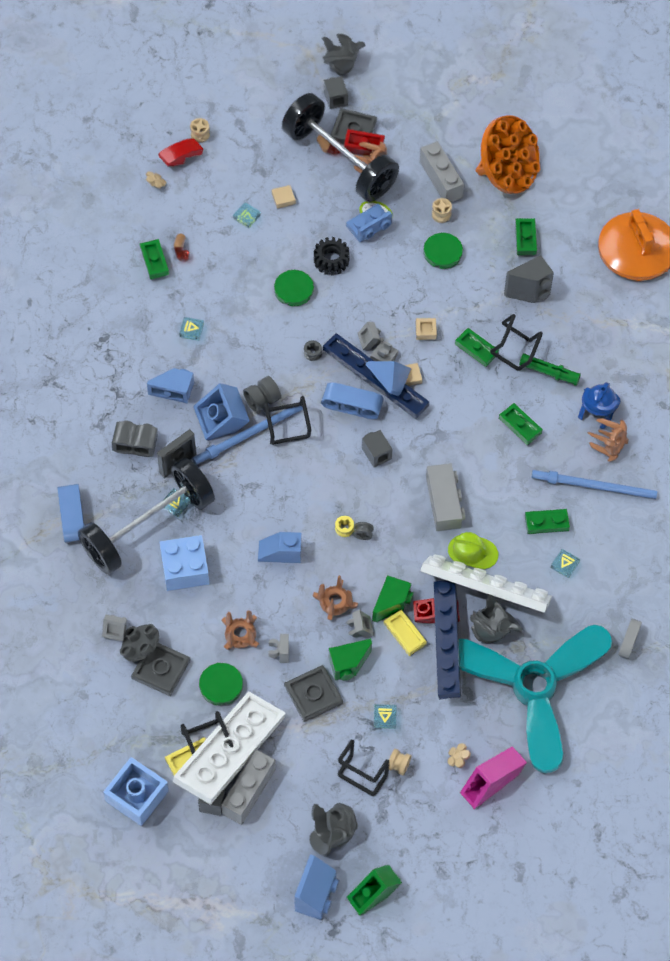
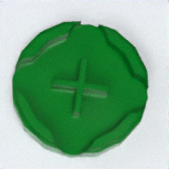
[423,232,463,269]
[274,270,314,307]
[199,663,243,706]

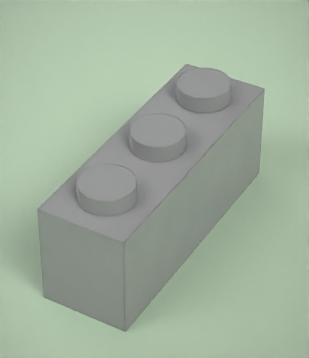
[419,141,464,202]
[426,463,465,531]
[221,750,276,825]

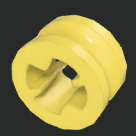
[335,516,354,537]

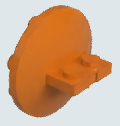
[475,115,540,194]
[598,209,670,281]

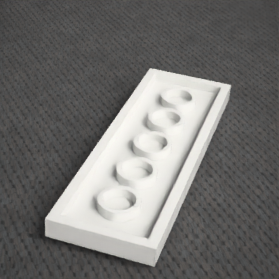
[421,554,552,613]
[173,691,285,805]

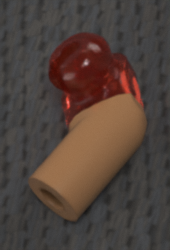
[316,135,342,155]
[173,234,190,261]

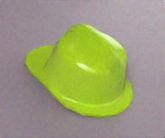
[448,532,498,569]

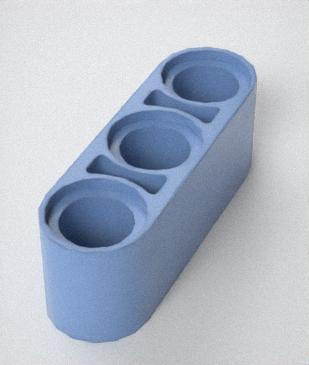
[321,382,384,419]
[57,484,84,542]

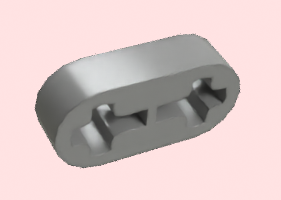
[619,618,642,659]

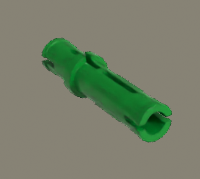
[519,353,581,386]

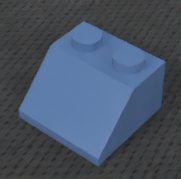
[193,383,250,441]
[294,854,339,920]

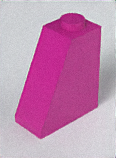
[460,746,527,809]

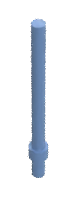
[192,406,303,465]
[531,470,657,499]

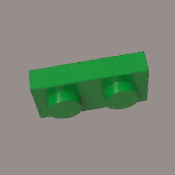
[515,218,537,255]
[140,239,169,279]
[455,328,499,367]
[498,403,543,445]
[525,509,570,534]

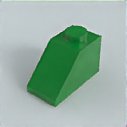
[372,575,414,622]
[328,638,372,681]
[346,865,402,916]

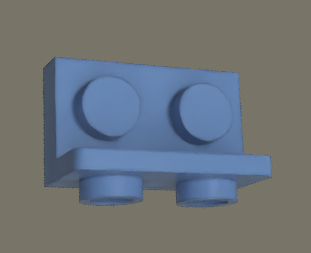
[346,204,392,242]

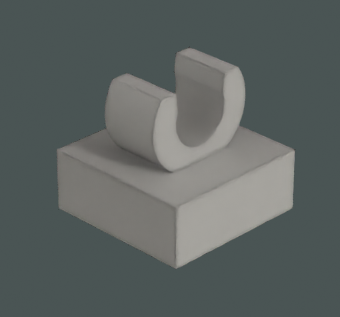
[357,322,384,350]
[370,341,399,361]
[347,610,374,639]
[102,615,127,641]
[269,634,289,663]

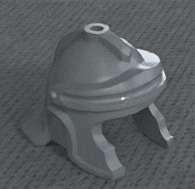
[322,34,365,75]
[470,594,523,643]
[309,803,358,856]

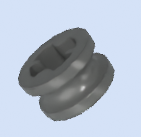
[304,340,322,361]
[354,522,374,540]

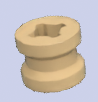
[190,118,210,143]
[432,198,452,223]
[389,748,412,776]

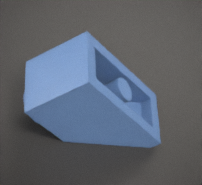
[147,368,194,404]
[258,532,302,563]

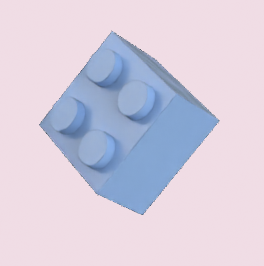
[159,535,209,591]
[103,757,169,826]

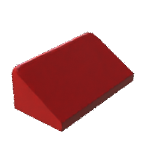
[344,129,385,156]

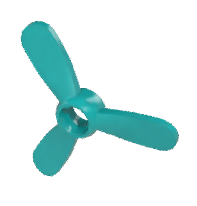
[459,625,612,773]

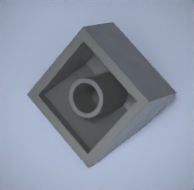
[504,255,554,303]

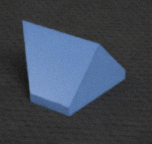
[366,361,411,396]

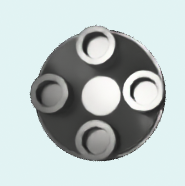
[120,624,159,662]

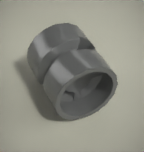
[243,376,281,413]

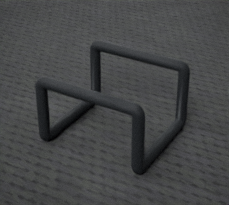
[490,314,543,371]
[263,396,311,445]
[181,711,234,755]
[338,739,390,796]

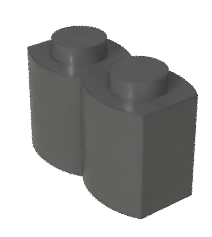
[112,420,158,457]

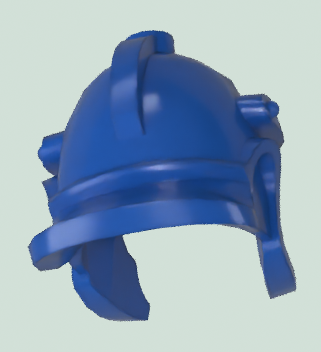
[578,382,621,429]

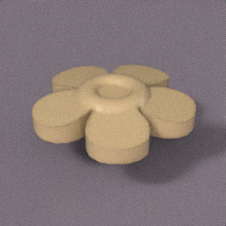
[146,171,166,188]
[448,743,471,768]

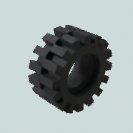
[314,237,349,275]

